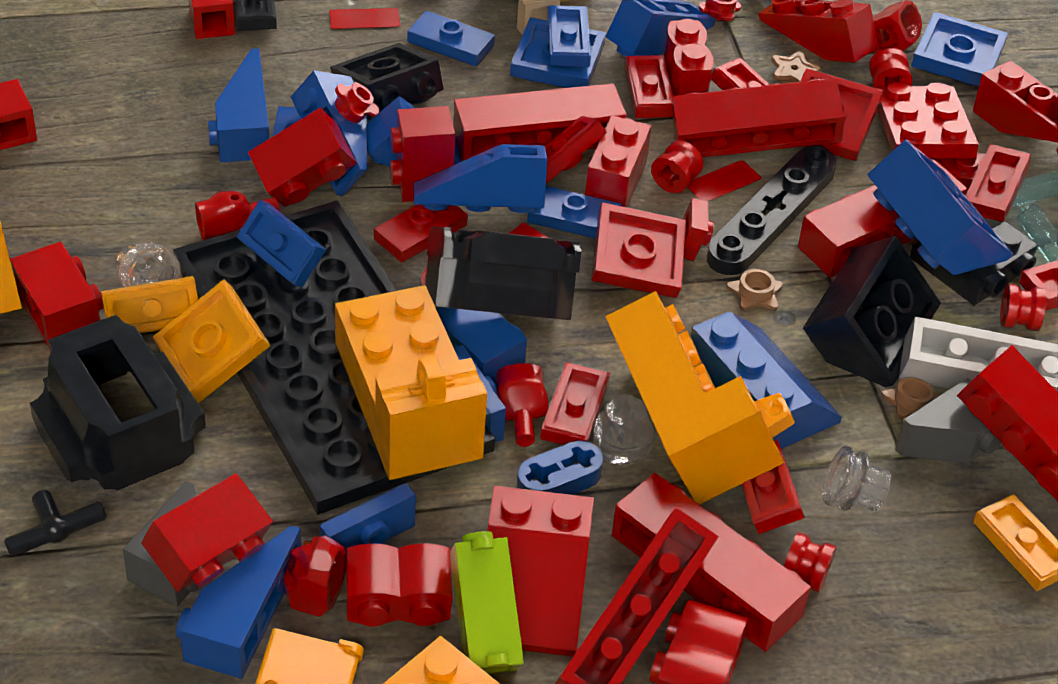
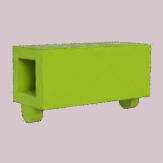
[450,531,524,674]

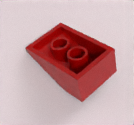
[487,486,594,657]

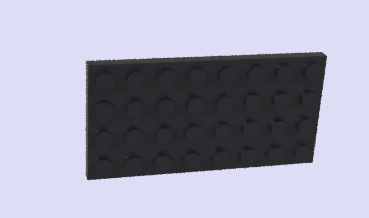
[173,200,495,515]

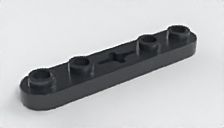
[707,145,837,275]

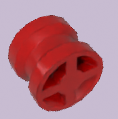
[869,48,913,88]
[651,141,704,193]
[1000,284,1046,331]
[784,532,837,593]

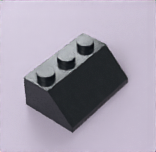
[803,235,941,387]

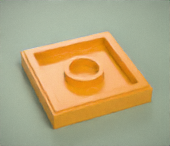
[153,279,271,404]

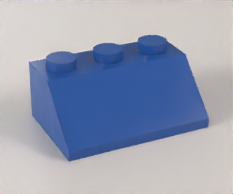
[867,139,1014,275]
[691,311,842,449]

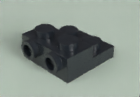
[330,43,444,113]
[910,221,1038,306]

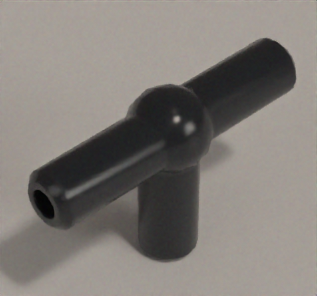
[4,490,107,557]

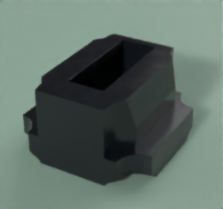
[425,226,582,320]
[30,315,206,491]

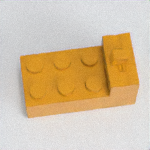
[335,285,487,480]
[605,291,795,505]

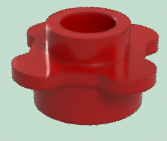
[698,0,741,21]
[335,82,379,123]

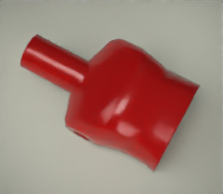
[195,191,280,240]
[496,363,548,447]

